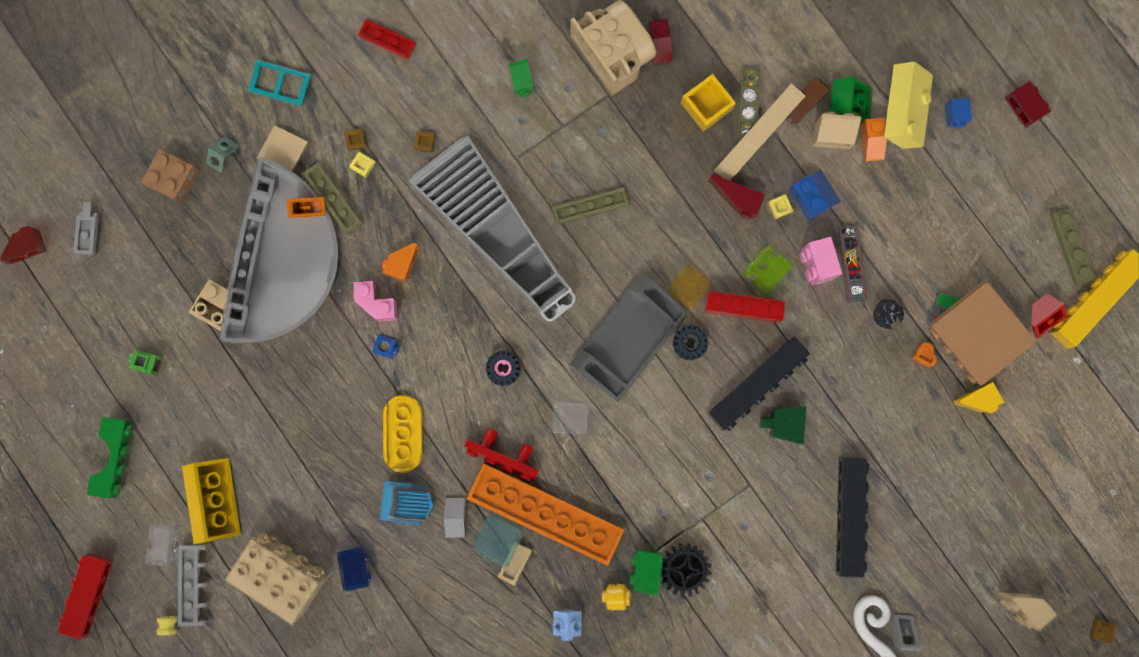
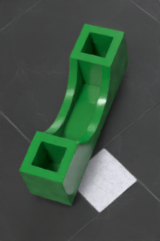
[86,417,133,499]

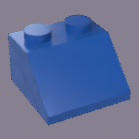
[789,170,841,221]

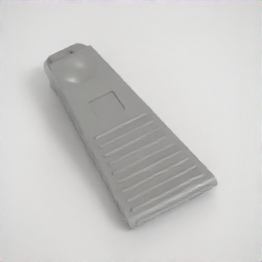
[408,135,575,321]

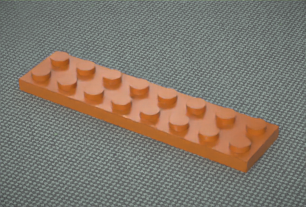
[466,463,624,566]

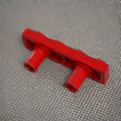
[464,429,539,481]

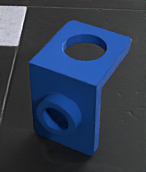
[372,335,400,360]

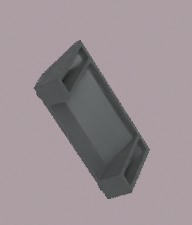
[570,275,688,402]

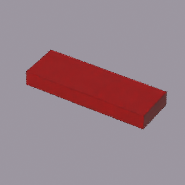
[358,19,416,60]

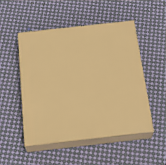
[257,125,309,173]

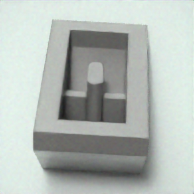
[444,498,465,538]
[892,615,921,651]

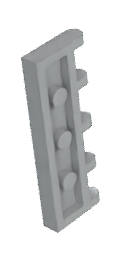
[178,545,207,626]

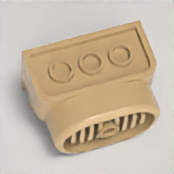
[570,0,656,95]

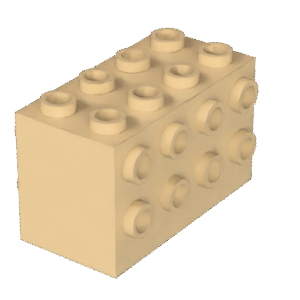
[225,533,328,625]

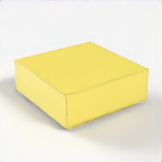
[349,152,376,178]
[768,194,793,220]

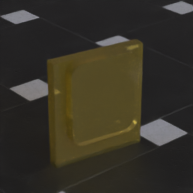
[667,265,711,310]

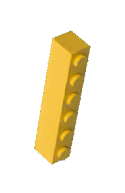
[1050,249,1139,349]

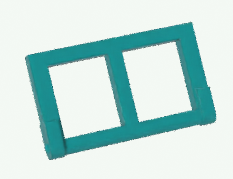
[248,59,311,107]

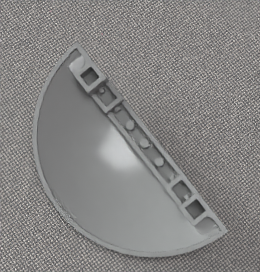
[220,157,338,343]

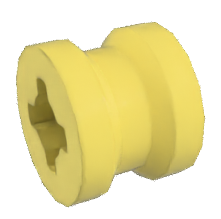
[156,616,178,635]

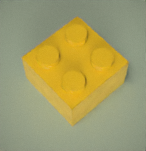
[681,74,736,132]

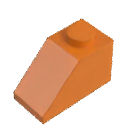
[860,117,887,162]
[381,243,420,283]

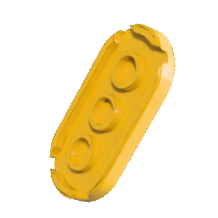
[383,395,423,473]

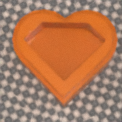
[911,342,937,367]

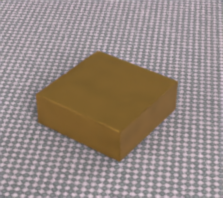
[344,128,367,151]
[414,130,436,153]

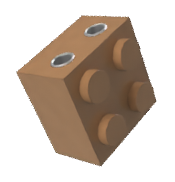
[141,149,200,204]

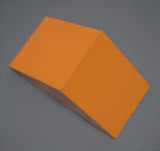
[286,197,326,218]

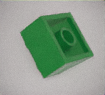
[830,77,873,124]
[629,549,663,596]

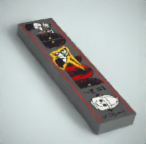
[837,225,867,303]

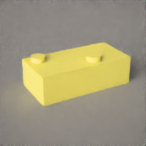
[884,62,933,149]

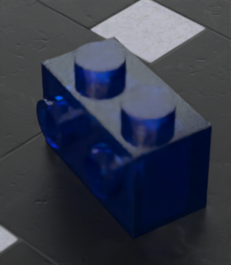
[336,547,371,592]

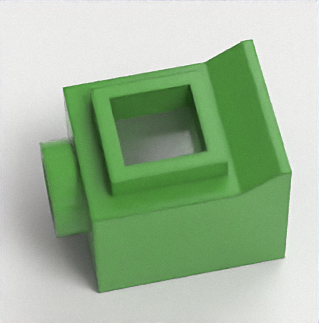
[128,350,163,375]

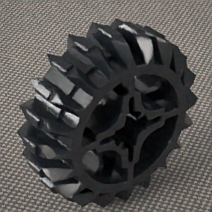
[661,543,712,597]

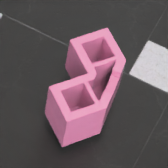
[353,281,398,322]

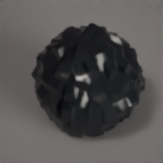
[873,299,904,329]

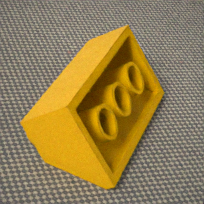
[182,458,241,544]

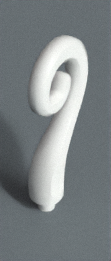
[854,595,896,657]

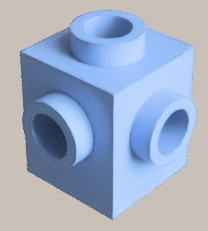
[553,609,582,641]

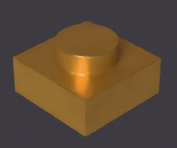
[1090,618,1117,645]

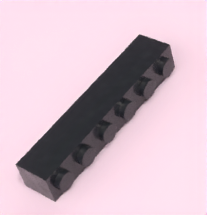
[707,336,810,431]
[836,457,869,578]

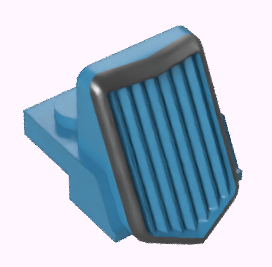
[380,481,434,525]

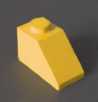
[953,382,1005,414]

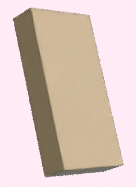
[498,541,532,586]

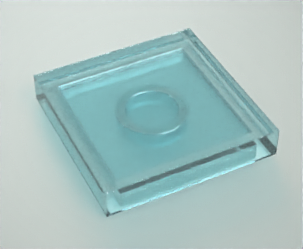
[472,515,524,568]

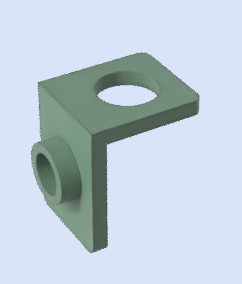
[206,137,239,173]

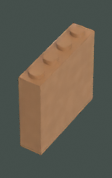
[927,282,1037,386]

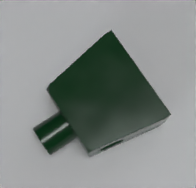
[760,407,806,444]

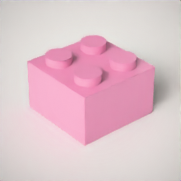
[800,237,842,286]

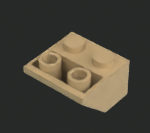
[813,112,861,149]
[188,279,227,331]
[997,592,1057,631]

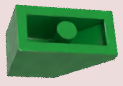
[509,59,534,98]

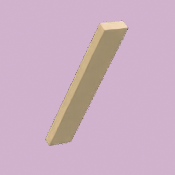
[714,83,806,181]

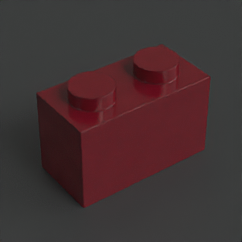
[1005,81,1051,129]

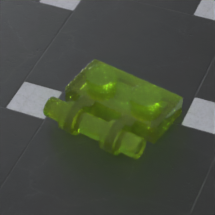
[743,245,793,295]

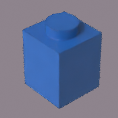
[944,98,972,129]

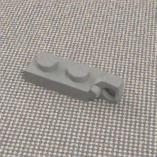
[73,202,99,256]

